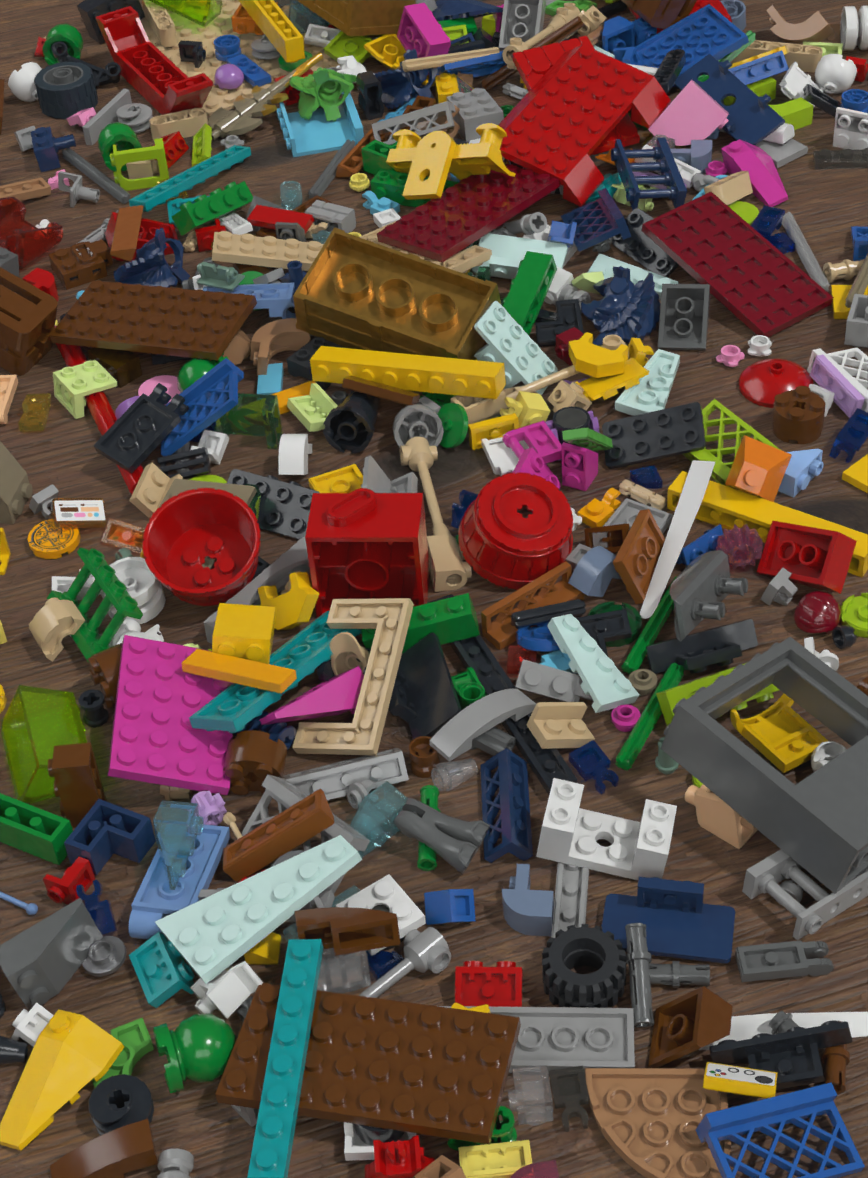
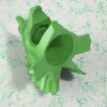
[289,67,357,122]

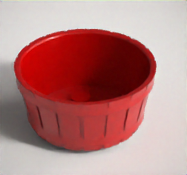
[458,472,573,590]
[143,488,261,606]

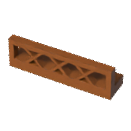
[481,561,584,650]

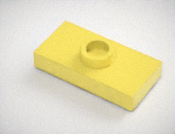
[458,1140,534,1178]

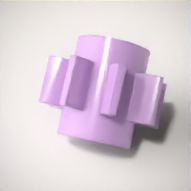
[187,791,227,826]

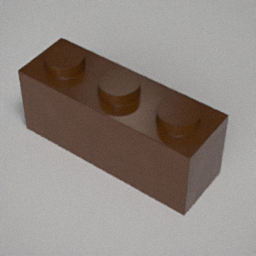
[48,742,107,828]

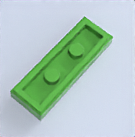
[562,428,613,451]

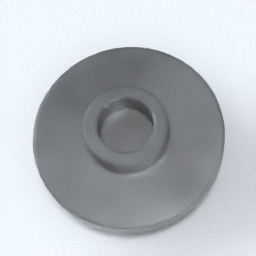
[82,936,127,976]

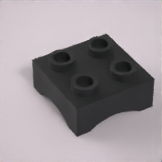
[287,337,345,390]

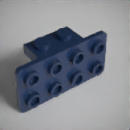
[602,877,735,963]

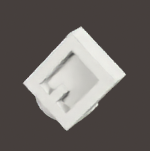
[11,1002,54,1047]

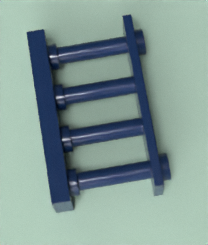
[611,137,687,210]

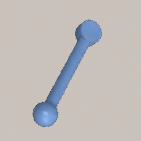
[0,891,38,915]

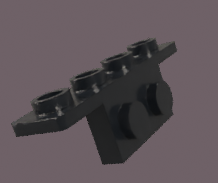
[646,619,758,674]
[709,1020,853,1090]

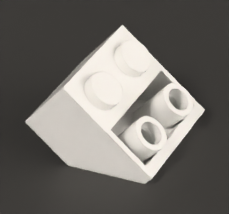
[833,107,868,154]

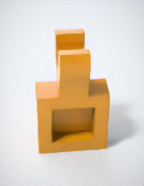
[577,488,621,528]

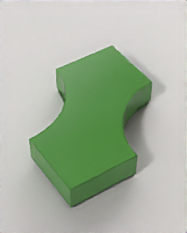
[545,0,597,16]
[92,1017,154,1087]

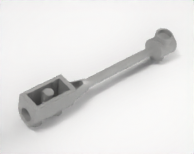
[231,927,451,1127]

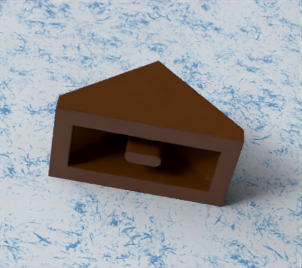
[584,524,630,553]

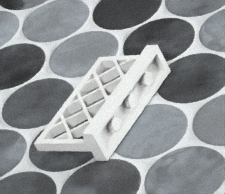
[807,347,868,422]

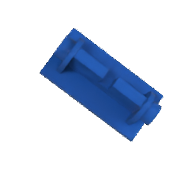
[676,524,727,567]

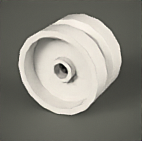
[840,5,868,51]
[100,557,166,624]

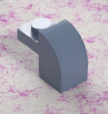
[670,140,712,174]
[568,546,621,597]
[502,864,554,937]

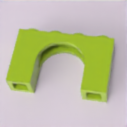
[723,77,813,130]

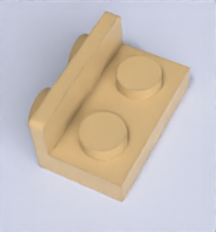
[129,463,183,519]
[527,702,595,749]

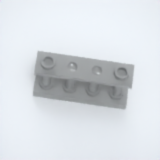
[742,849,868,940]

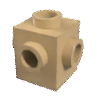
[578,5,607,36]
[547,380,592,413]

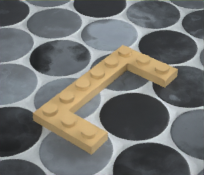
[359,221,492,273]
[292,598,414,756]

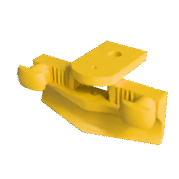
[386,123,516,200]

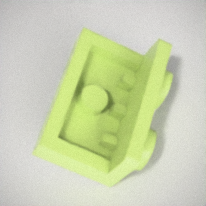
[287,383,338,432]

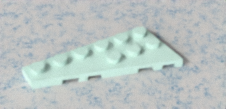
[155,835,362,984]

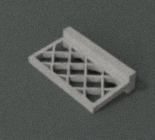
[241,775,370,894]

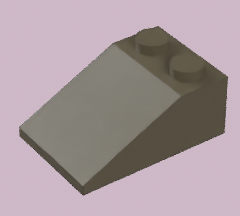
[0,441,33,525]

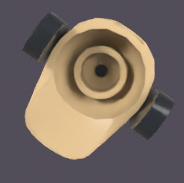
[317,632,371,681]

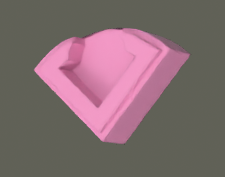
[48,169,70,190]

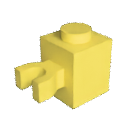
[499,391,550,428]

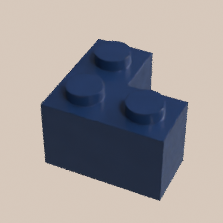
[64,799,156,876]

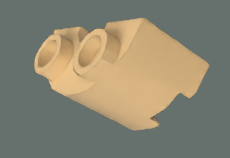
[29,598,85,662]

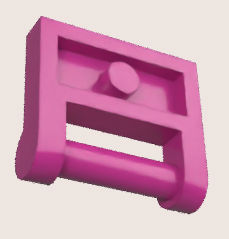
[502,421,562,464]

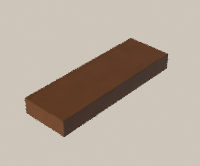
[342,376,420,405]

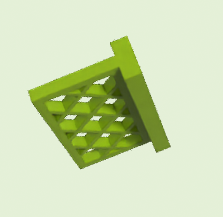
[683,399,781,487]

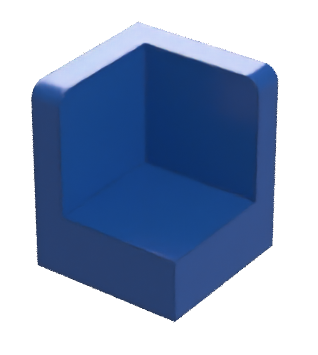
[613,47,640,65]
[547,220,577,248]
[424,889,476,925]

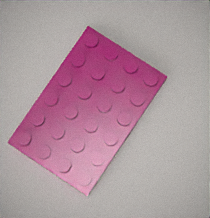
[108,635,233,795]

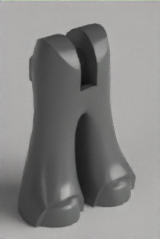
[393,798,490,875]

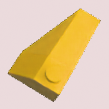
[364,34,435,87]
[0,1009,124,1151]

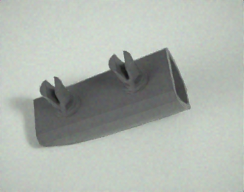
[670,550,748,642]

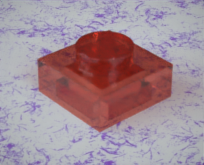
[507,645,538,674]

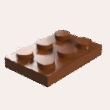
[613,509,665,604]

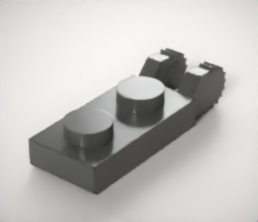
[735,940,834,982]

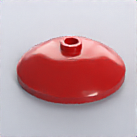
[739,359,813,408]

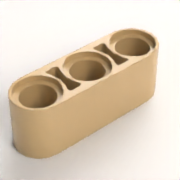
[150,108,208,142]
[704,171,753,205]

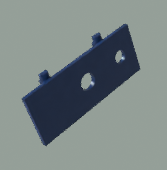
[674,54,785,145]

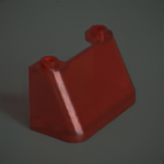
[0,197,63,270]

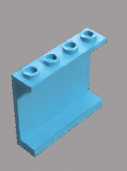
[276,91,364,157]

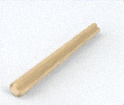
[402,47,500,72]

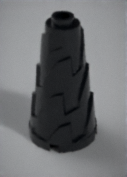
[323,390,381,454]

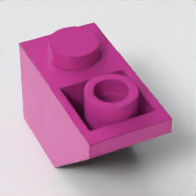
[561,442,598,491]

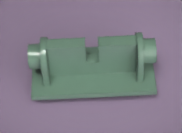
[196,262,245,291]

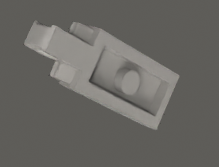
[515,659,593,702]

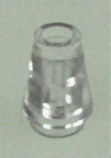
[431,758,478,792]

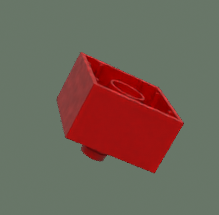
[305,493,430,618]

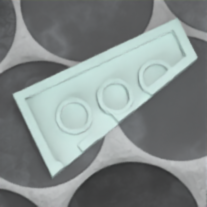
[587,253,678,300]
[615,349,680,416]
[547,614,640,713]

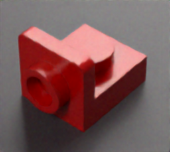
[43,856,95,905]

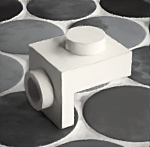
[190,430,229,465]

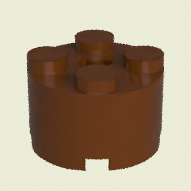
[772,386,825,444]
[88,643,122,709]
[223,730,287,795]

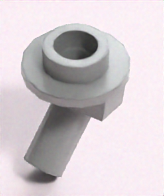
[692,173,720,192]

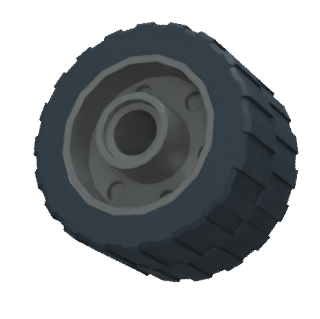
[34,62,98,119]

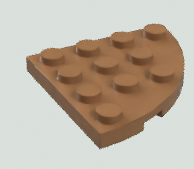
[585,1068,733,1178]

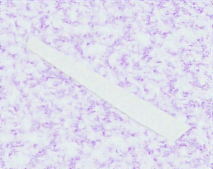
[640,460,715,619]
[699,1012,868,1050]

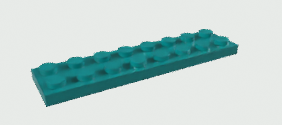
[189,611,362,733]

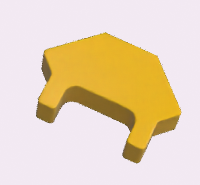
[569,332,628,378]
[258,572,319,630]

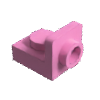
[67,107,96,127]

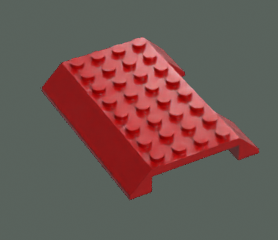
[499,45,671,207]

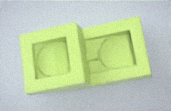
[572,271,604,294]

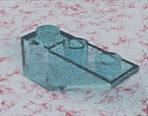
[350,781,408,859]
[153,800,204,890]

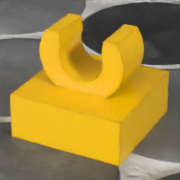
[628,337,654,366]

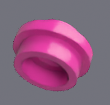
[705,161,727,177]
[611,704,641,732]

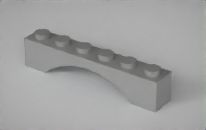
[204,535,311,644]

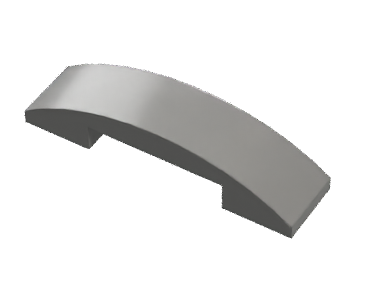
[429,689,536,762]

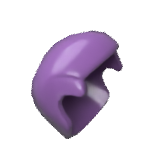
[214,63,244,90]

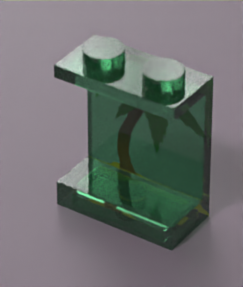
[215,393,283,450]

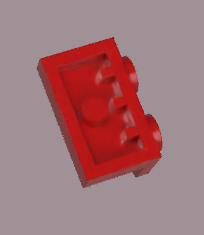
[153,131,189,168]
[455,961,523,1007]

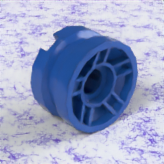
[214,35,242,61]
[841,89,868,113]

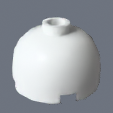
[815,54,857,94]
[8,62,42,102]

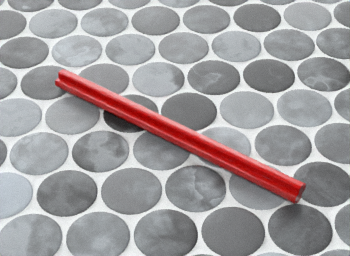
[55,325,144,495]

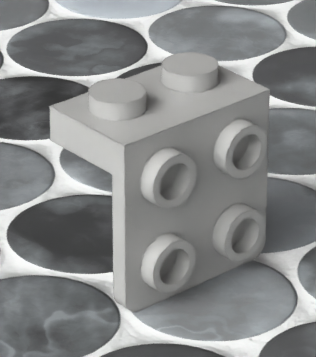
[361,455,418,493]

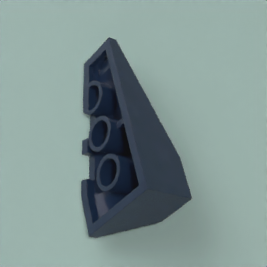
[432,0,503,21]

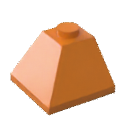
[725,435,792,502]

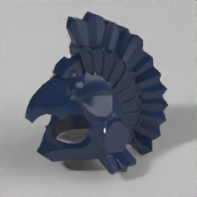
[374,49,439,109]
[114,228,190,288]
[581,266,661,346]

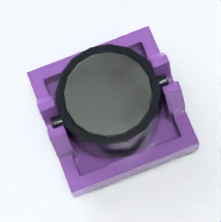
[545,406,601,460]

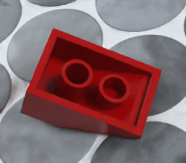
[105,212,178,261]
[757,520,857,594]

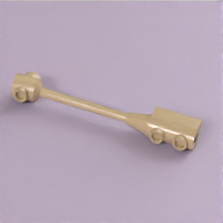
[502,3,580,69]
[451,335,629,432]
[400,437,472,592]

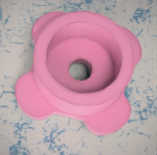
[716,345,745,367]

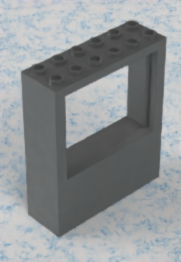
[661,637,868,894]

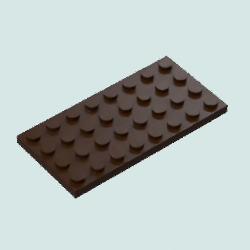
[50,280,257,360]
[215,983,521,1144]

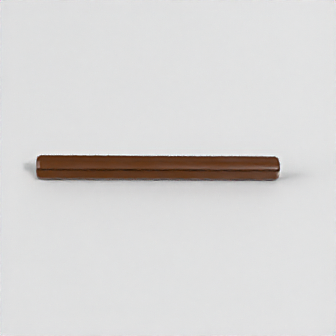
[481,16,584,91]

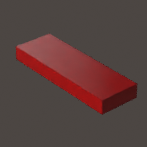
[247,205,314,234]

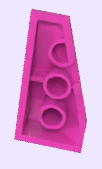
[721,139,788,209]
[259,666,364,725]

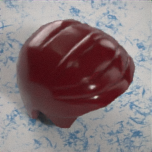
[794,591,841,635]

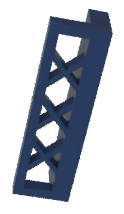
[480,748,533,863]

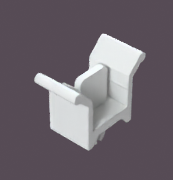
[191,961,263,1019]

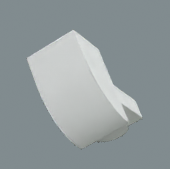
[279,434,312,475]

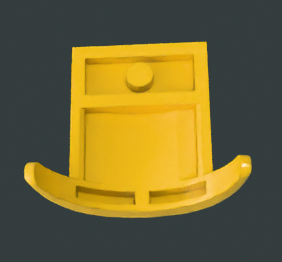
[730,694,828,773]

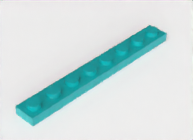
[129,145,251,212]
[247,939,323,1178]

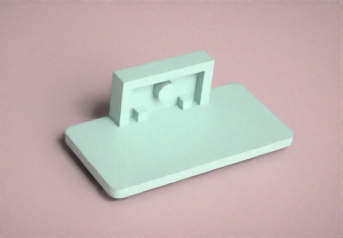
[472,233,568,279]
[474,301,558,395]

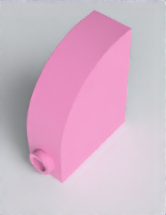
[648,79,729,146]

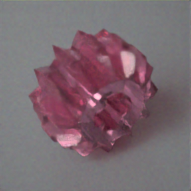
[716,524,763,570]

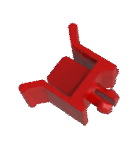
[364,1135,435,1178]

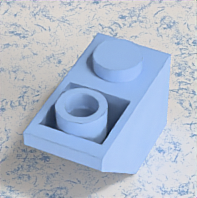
[778,449,824,498]

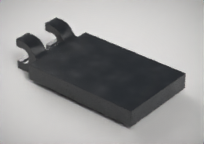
[93,383,189,474]

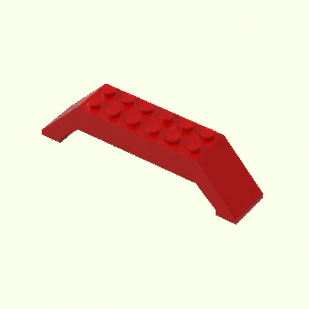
[96,6,213,115]

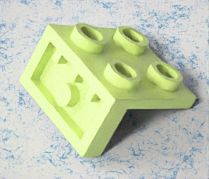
[53,360,117,419]

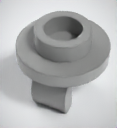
[347,779,379,812]

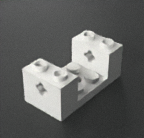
[536,778,677,880]

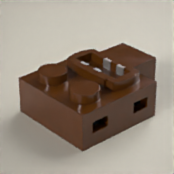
[48,239,113,290]

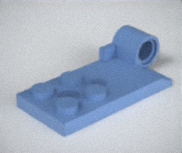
[203,282,296,319]
[129,821,230,940]

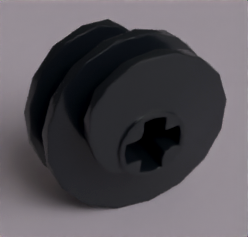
[89,1074,154,1136]

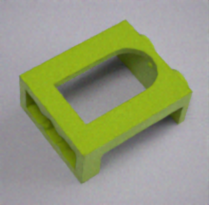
[110,138,170,191]

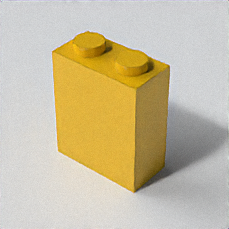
[212,603,275,664]

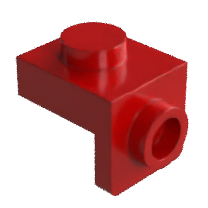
[845,56,868,82]
[195,219,226,252]

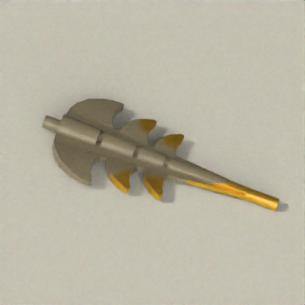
[209,52,323,140]

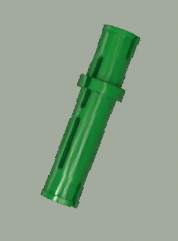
[417,785,441,871]

